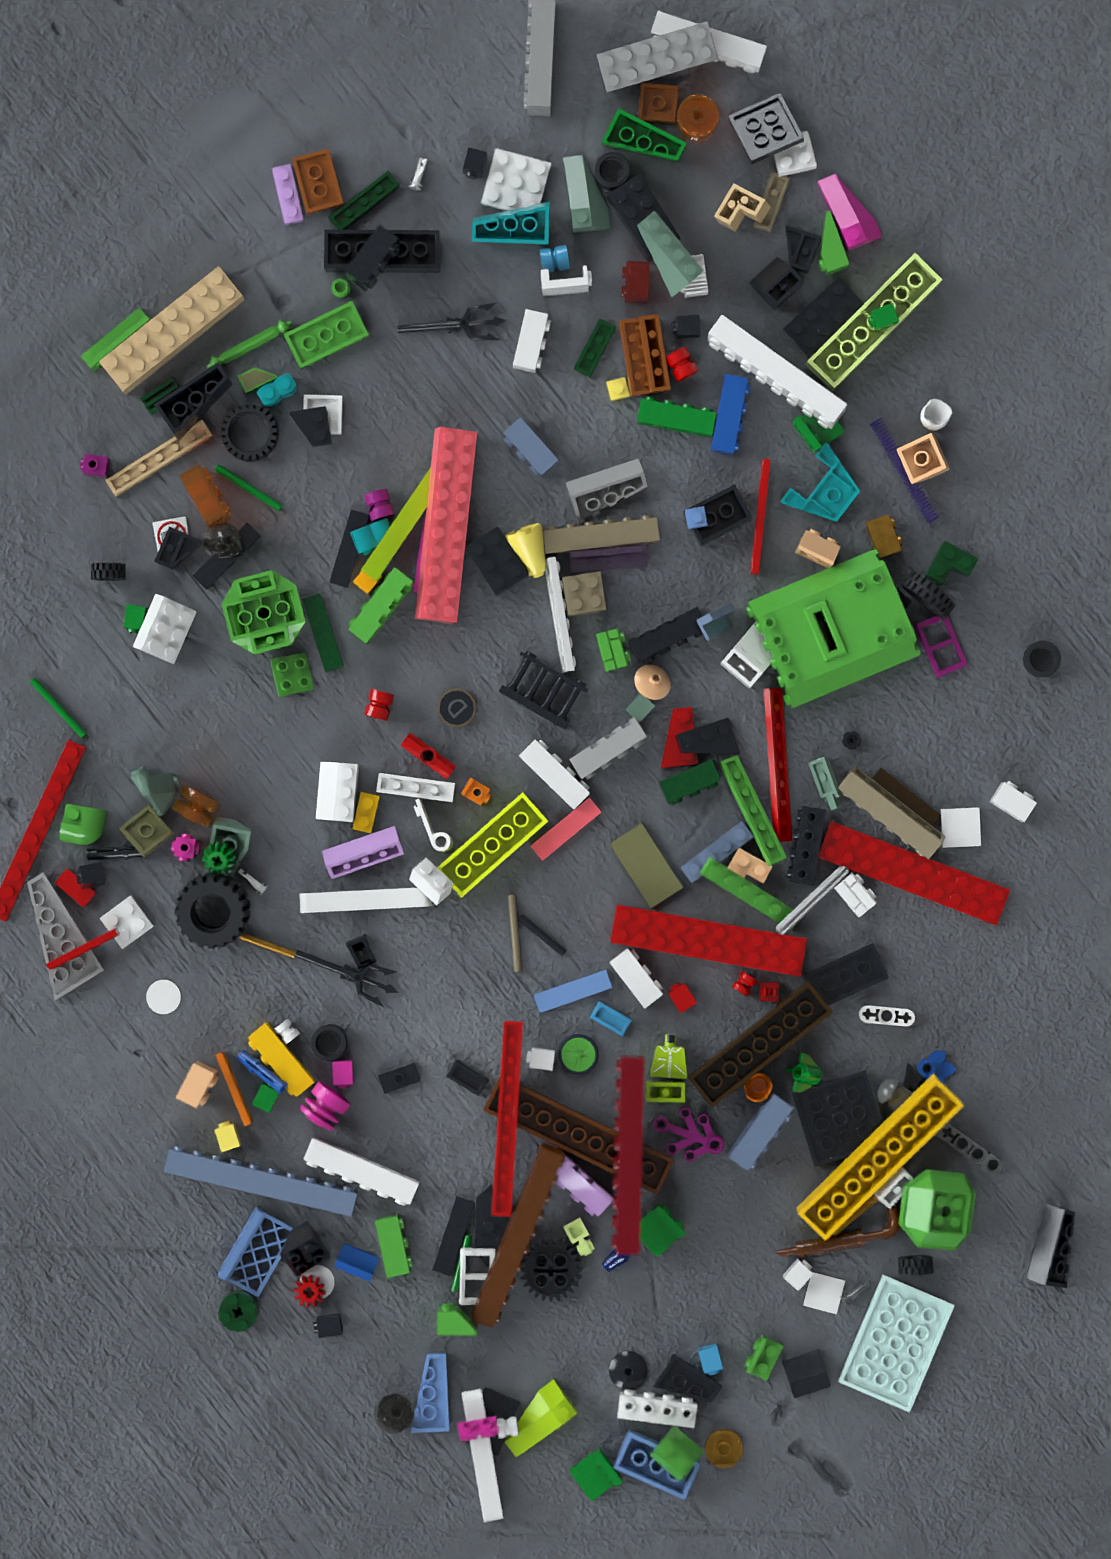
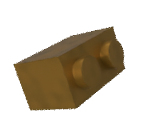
[865,514,903,559]

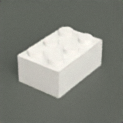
[133,594,197,664]

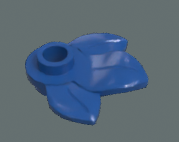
[917,1050,956,1085]

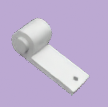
[414,799,453,852]

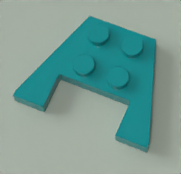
[780,442,860,522]

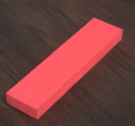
[530,798,601,861]

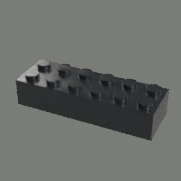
[324,229,440,273]

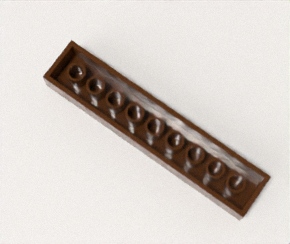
[483,1076,674,1195]

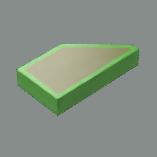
[238,368,278,394]

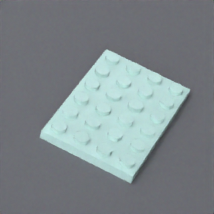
[838,1274,955,1412]

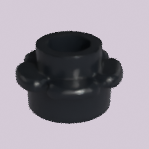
[842,731,861,750]

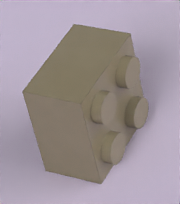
[562,572,606,617]

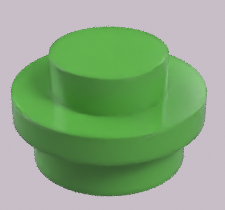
[331,278,350,298]

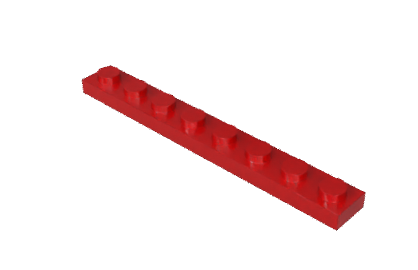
[764,688,792,842]

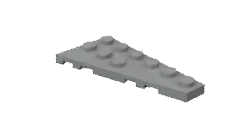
[27,872,105,1001]

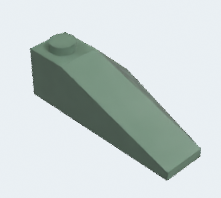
[141,773,180,816]

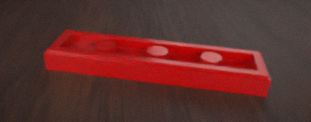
[46,928,120,970]

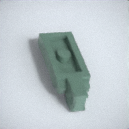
[808,756,842,810]

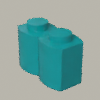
[257,373,299,408]
[350,518,390,556]

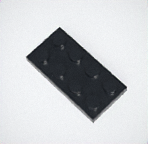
[783,277,864,357]
[803,943,889,1005]

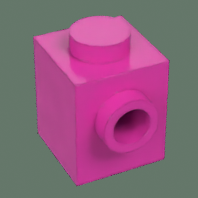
[332,1060,354,1088]

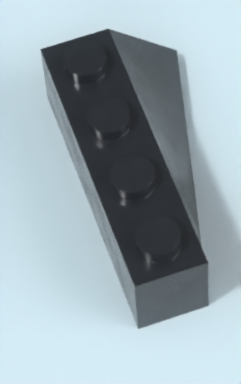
[1026,1204,1075,1288]

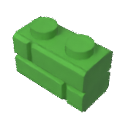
[596,628,631,672]

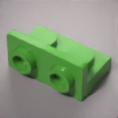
[744,1335,783,1381]

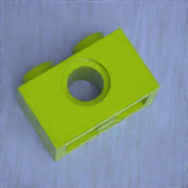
[646,1081,685,1102]

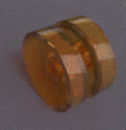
[676,95,719,143]
[171,784,221,828]

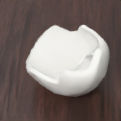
[920,399,953,431]

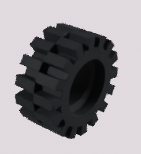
[91,562,126,581]
[898,1255,934,1275]

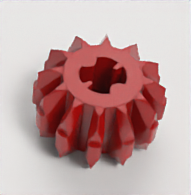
[293,1274,326,1308]

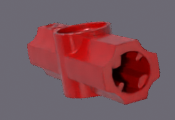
[400,732,457,780]

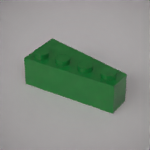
[601,108,687,163]

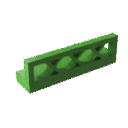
[81,308,150,372]

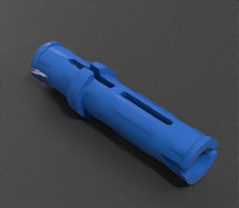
[237,1050,288,1094]

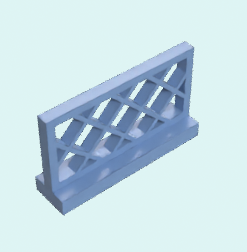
[218,1206,294,1297]

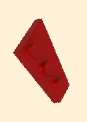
[660,707,698,768]

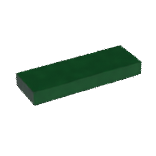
[573,318,616,378]

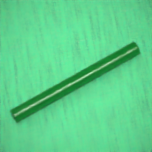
[214,464,283,512]
[30,678,87,739]

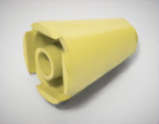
[505,523,547,578]

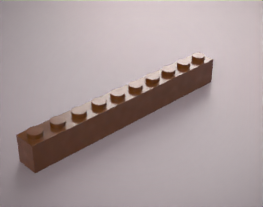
[471,1142,566,1329]

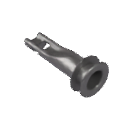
[840,1280,870,1306]

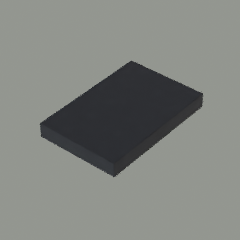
[462,1387,520,1457]

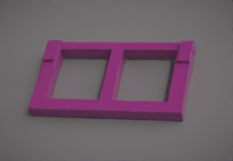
[914,616,968,678]

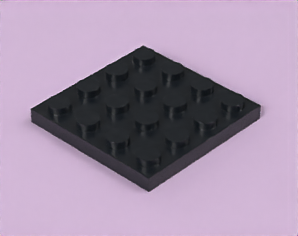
[792,1070,882,1167]

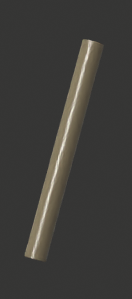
[508,895,522,972]

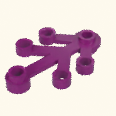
[653,1107,724,1162]

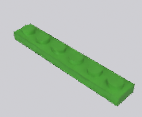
[719,755,787,867]
[700,857,796,931]

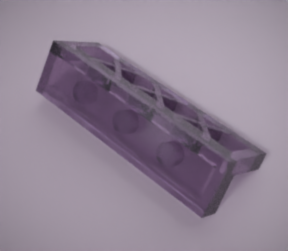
[569,545,647,573]

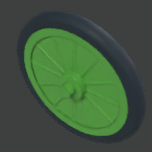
[558,1034,599,1075]

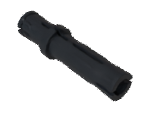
[87,844,143,861]

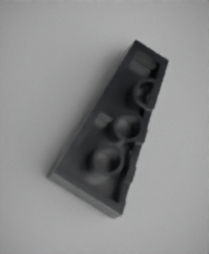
[154,362,233,441]
[628,607,703,664]

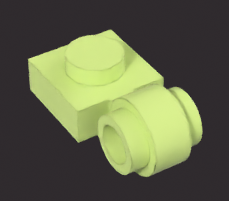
[563,1217,595,1256]

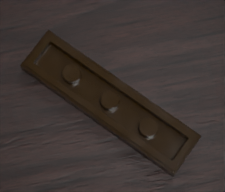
[872,768,941,826]

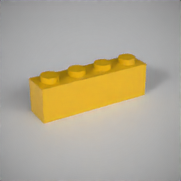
[248,1022,315,1097]

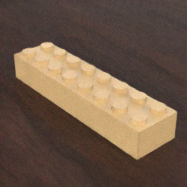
[99,266,245,394]

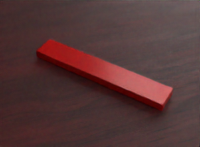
[750,459,771,575]

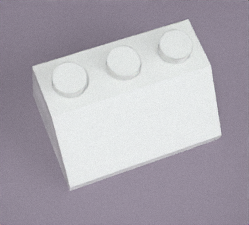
[316,762,359,822]

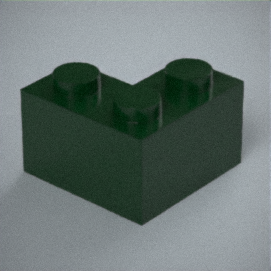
[924,541,978,586]

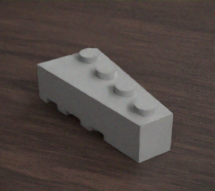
[569,717,647,780]

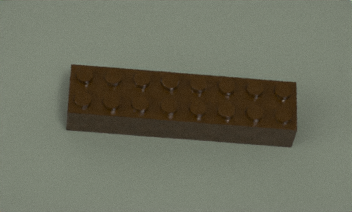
[688,980,833,1108]

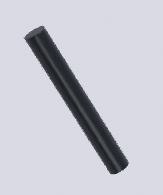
[518,914,567,956]

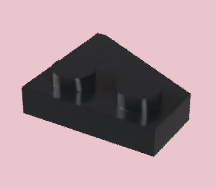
[785,225,821,274]

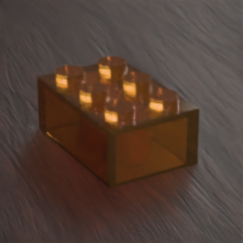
[179,464,232,530]

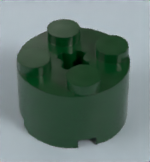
[218,1290,259,1332]

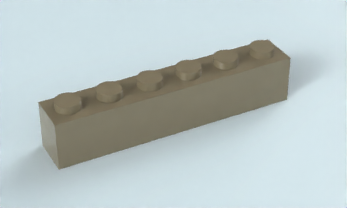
[543,515,660,556]
[838,766,946,859]

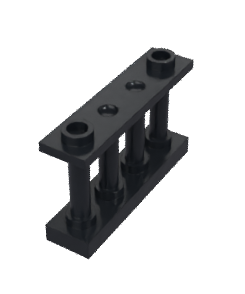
[499,651,588,730]

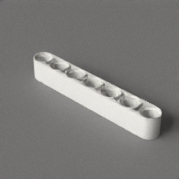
[299,888,433,913]
[462,1389,503,1522]

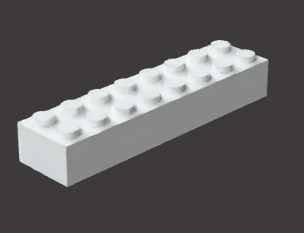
[708,315,847,429]

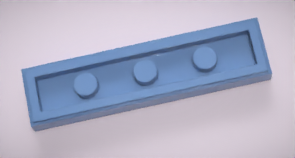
[534,970,612,1013]

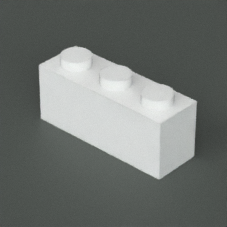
[513,309,551,373]
[609,948,663,1008]

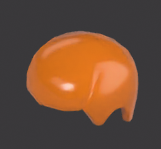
[744,1072,773,1102]

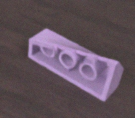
[556,1146,613,1216]

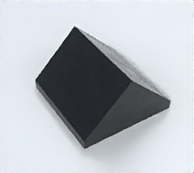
[782,1349,831,1399]

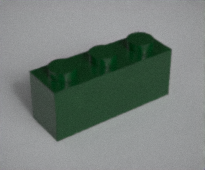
[658,759,721,805]

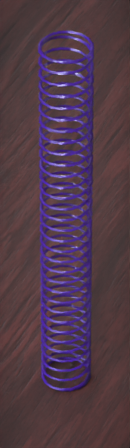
[870,418,939,524]

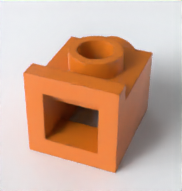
[461,777,492,806]

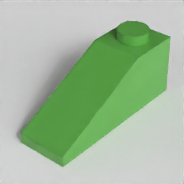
[818,211,849,275]

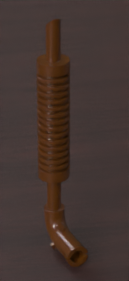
[774,1203,900,1259]

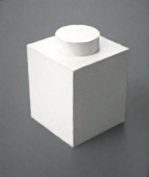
[526,1047,555,1070]
[782,1259,813,1291]

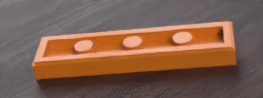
[215,1051,253,1126]

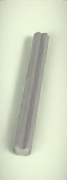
[776,866,849,935]

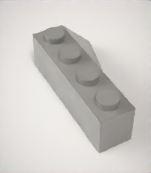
[566,459,648,525]

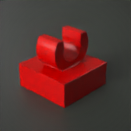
[759,982,779,1002]

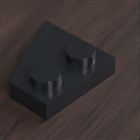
[289,406,332,448]
[154,527,204,570]

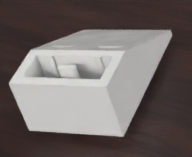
[720,621,772,688]

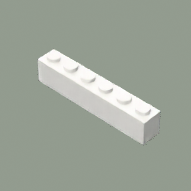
[650,11,767,73]
[304,1136,420,1206]

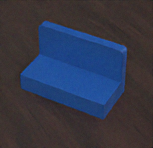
[334,1243,379,1282]

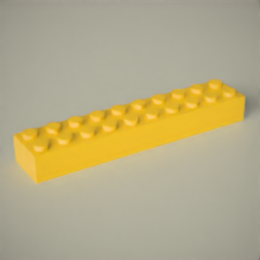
[796,1073,964,1241]

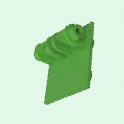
[270,652,314,697]

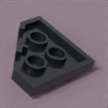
[475,1185,514,1267]

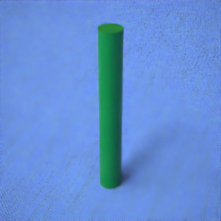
[451,1234,472,1293]

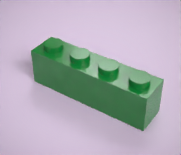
[636,397,716,438]

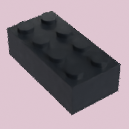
[607,174,681,263]

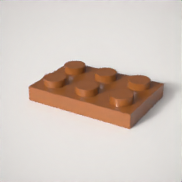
[292,148,344,215]

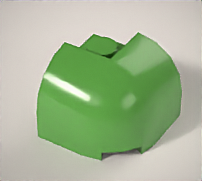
[60,804,107,845]

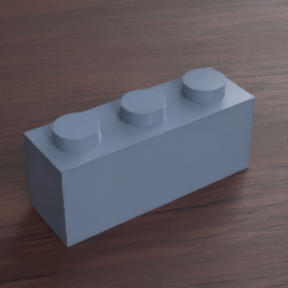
[503,417,559,478]

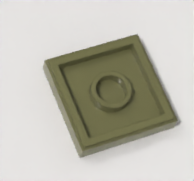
[119,805,174,858]

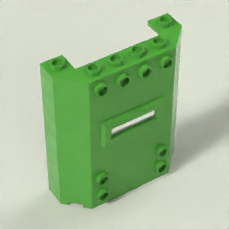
[746,549,921,709]

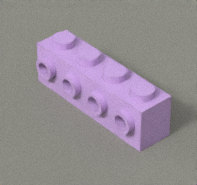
[322,826,404,879]

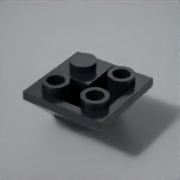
[280,1221,330,1276]

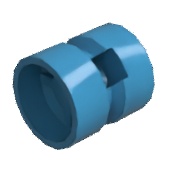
[539,245,570,273]

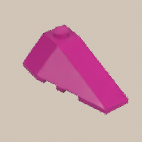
[817,174,882,251]

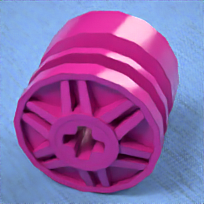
[300,1081,351,1131]

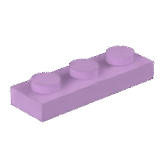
[272,164,304,225]

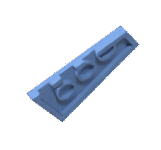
[411,1352,450,1433]

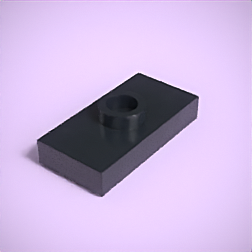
[378,1062,421,1094]

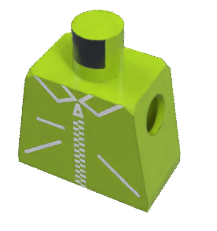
[650,1034,687,1079]

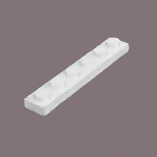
[545,557,576,673]

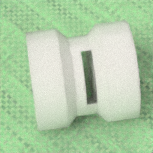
[273,1019,300,1045]
[497,1416,518,1439]

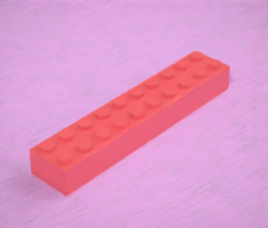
[414,427,477,624]

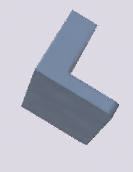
[696,603,735,640]

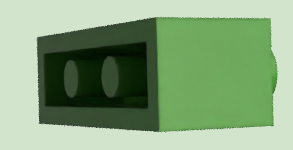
[375,1214,413,1278]

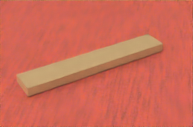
[105,419,213,497]

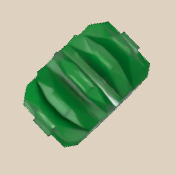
[202,841,236,875]

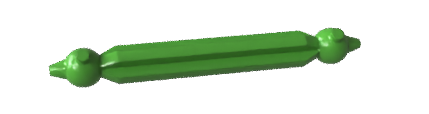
[207,319,292,369]

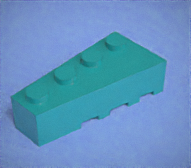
[472,202,550,244]

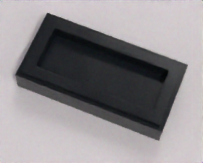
[446,1060,489,1096]

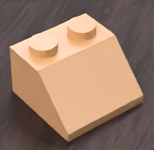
[896,433,950,484]
[795,529,841,568]

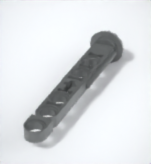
[877,1077,1002,1174]

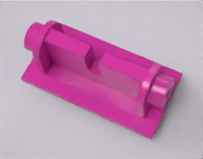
[457,1416,499,1442]

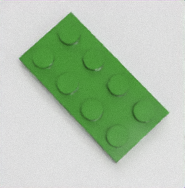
[283,301,369,369]

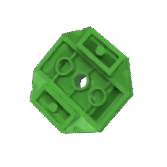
[222,570,306,655]
[899,1169,976,1251]

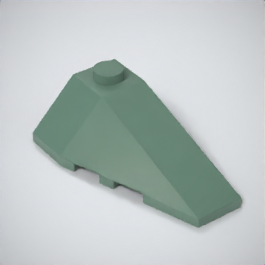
[563,155,611,233]
[205,816,252,898]

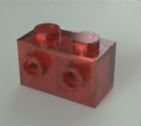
[621,261,650,304]

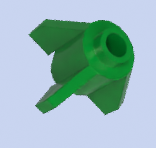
[785,1053,822,1093]

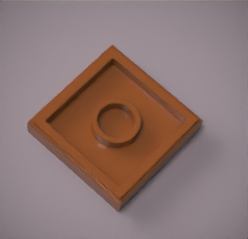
[638,82,679,125]

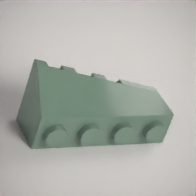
[637,211,703,297]

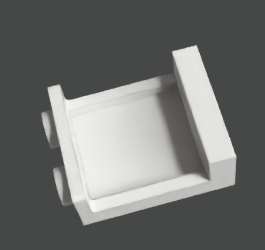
[541,266,592,296]

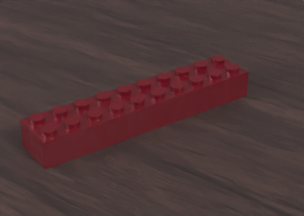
[612,1055,645,1255]

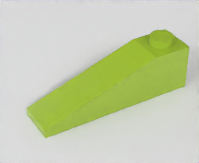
[505,1379,577,1457]

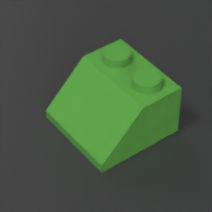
[437,1303,477,1335]
[650,1425,704,1481]

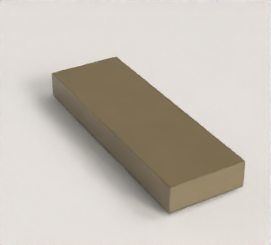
[753,172,790,233]

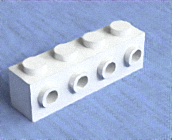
[617,1389,697,1428]

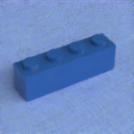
[710,374,751,456]

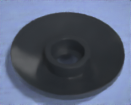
[609,1351,647,1390]

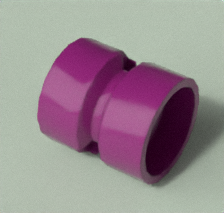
[364,489,395,522]

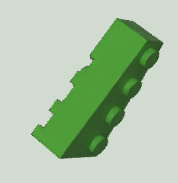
[348,567,414,645]

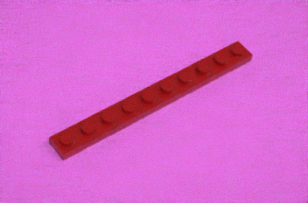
[0,740,86,922]
[492,1020,523,1216]

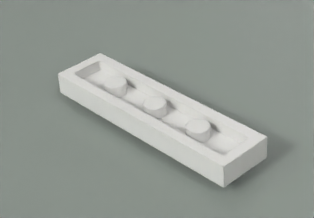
[376,773,455,802]

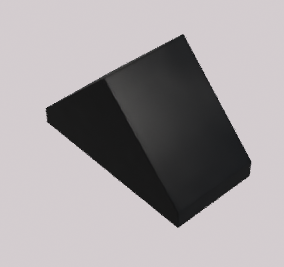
[346,934,377,969]

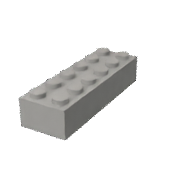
[524,0,556,116]
[596,21,718,92]

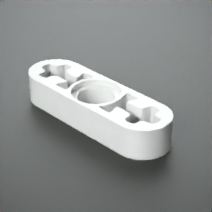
[858,1005,915,1026]

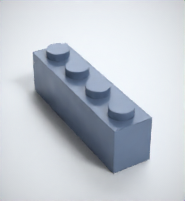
[680,821,754,883]

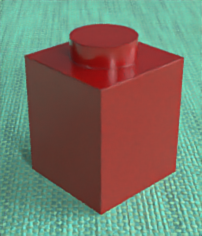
[668,982,697,1013]

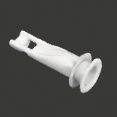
[409,158,427,190]
[238,869,268,895]

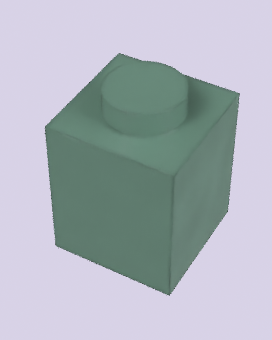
[625,693,655,723]

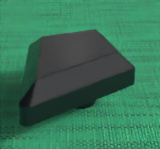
[903,1063,925,1093]

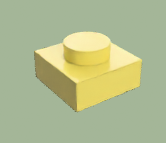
[606,377,630,401]

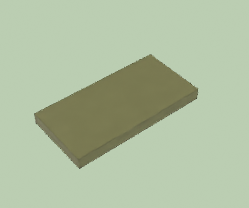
[610,823,683,908]

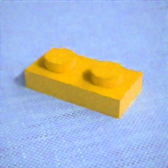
[352,792,380,833]

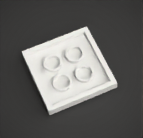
[481,148,551,211]

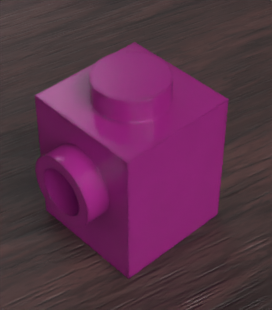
[80,454,110,478]

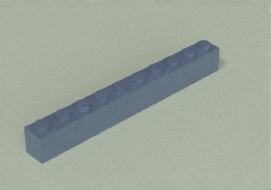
[164,1146,358,1217]

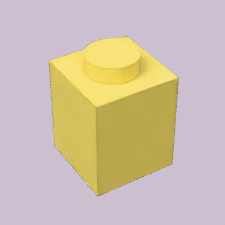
[215,1121,242,1152]

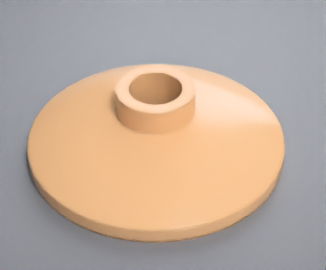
[634,665,671,700]

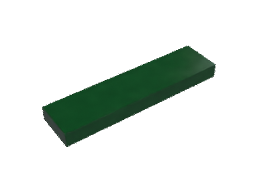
[328,171,400,230]
[302,594,344,672]

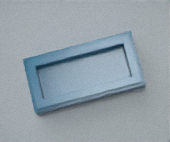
[589,1001,632,1037]

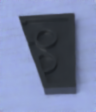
[675,718,741,754]
[653,1354,722,1403]

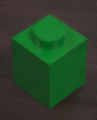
[867,303,899,332]
[123,604,148,634]
[252,1083,279,1113]

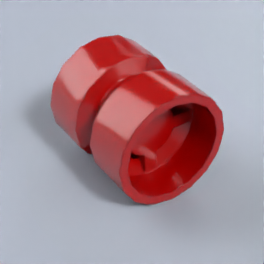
[666,346,699,382]
[364,689,394,721]

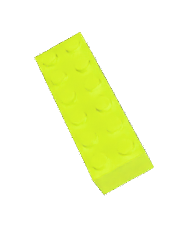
[437,792,548,898]

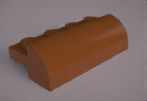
[618,314,671,397]

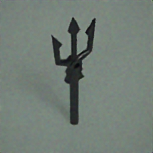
[397,302,507,340]
[294,950,399,1008]

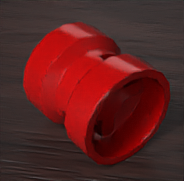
[731,971,758,997]

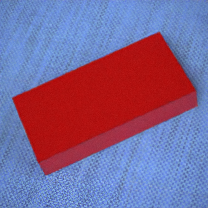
[55,868,97,908]

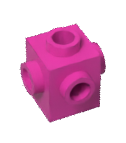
[172,834,200,862]

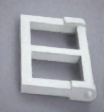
[459,1248,495,1305]

